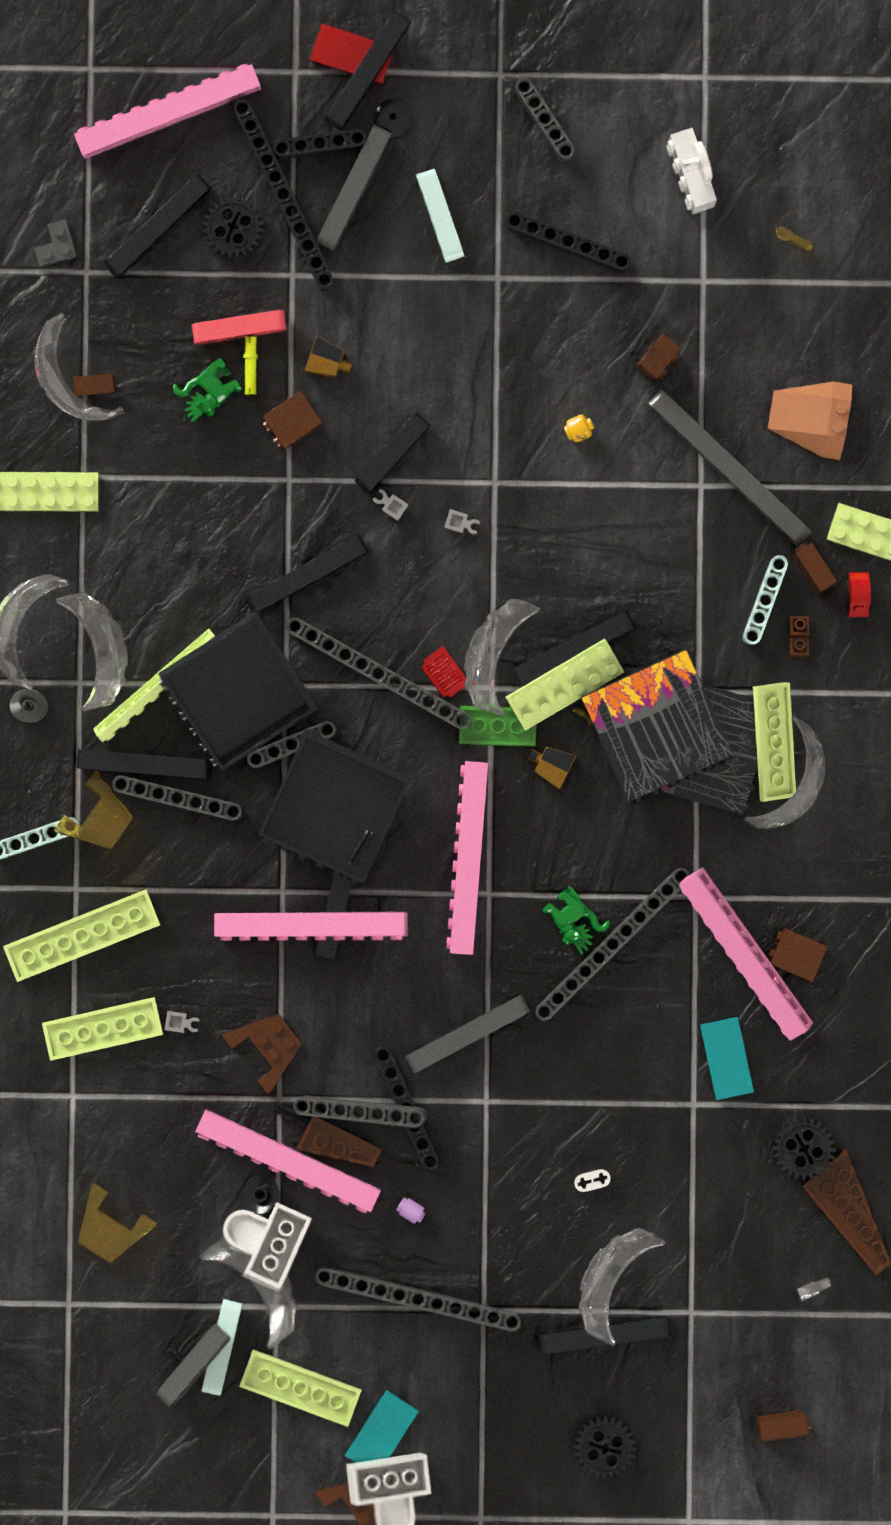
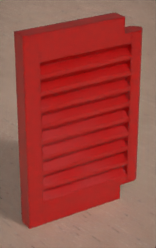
[421,646,470,698]

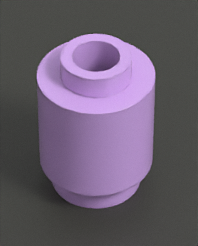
[396,1197,426,1224]

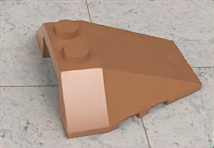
[767,382,852,460]

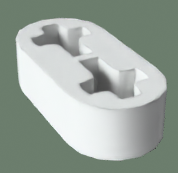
[574,1169,610,1192]

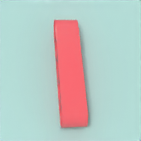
[192,310,287,344]

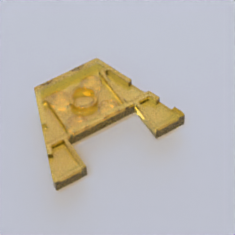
[54,771,133,849]
[78,1183,157,1263]

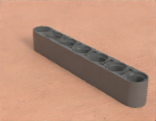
[317,125,392,251]
[112,776,243,821]
[405,994,531,1073]
[293,1095,427,1127]

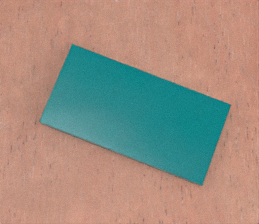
[700,1017,754,1100]
[345,1389,419,1463]

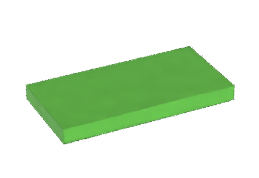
[459,706,536,747]

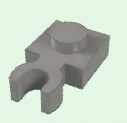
[373,489,409,521]
[444,509,480,535]
[165,1011,200,1033]

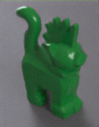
[173,358,242,422]
[542,886,610,955]

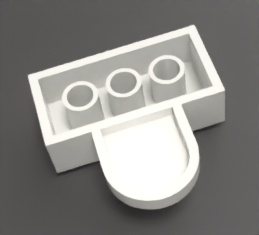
[666,128,717,214]
[223,1203,312,1292]
[346,1453,431,1525]

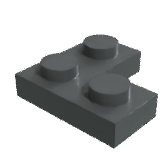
[34,219,77,267]

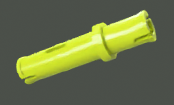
[243,337,258,395]

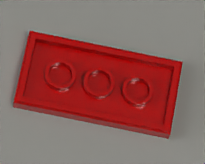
[310,24,393,84]

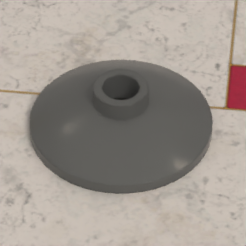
[10,689,48,723]

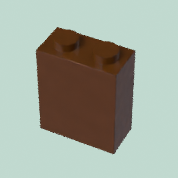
[262,391,323,450]
[792,542,837,595]
[767,928,827,982]
[756,1410,811,1441]

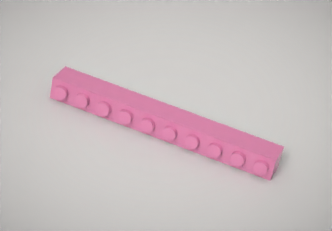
[74,64,261,159]
[446,761,488,955]
[679,867,813,1041]
[214,912,408,941]
[195,1109,381,1213]

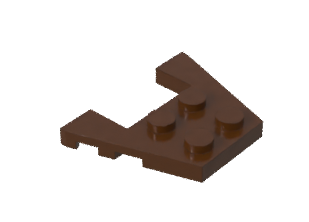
[222,1014,302,1094]
[315,1483,376,1525]

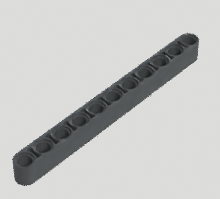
[647,390,812,547]
[286,618,471,730]
[535,868,690,1021]
[316,1266,521,1331]

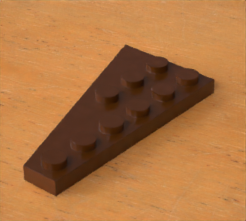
[801,1149,891,1275]

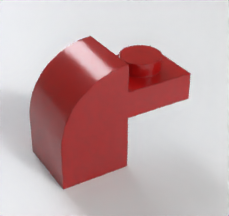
[848,572,871,617]

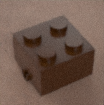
[634,334,681,381]

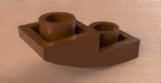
[73,373,116,396]
[789,616,810,657]

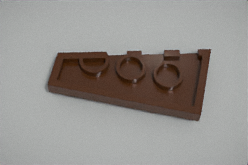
[296,1116,382,1167]

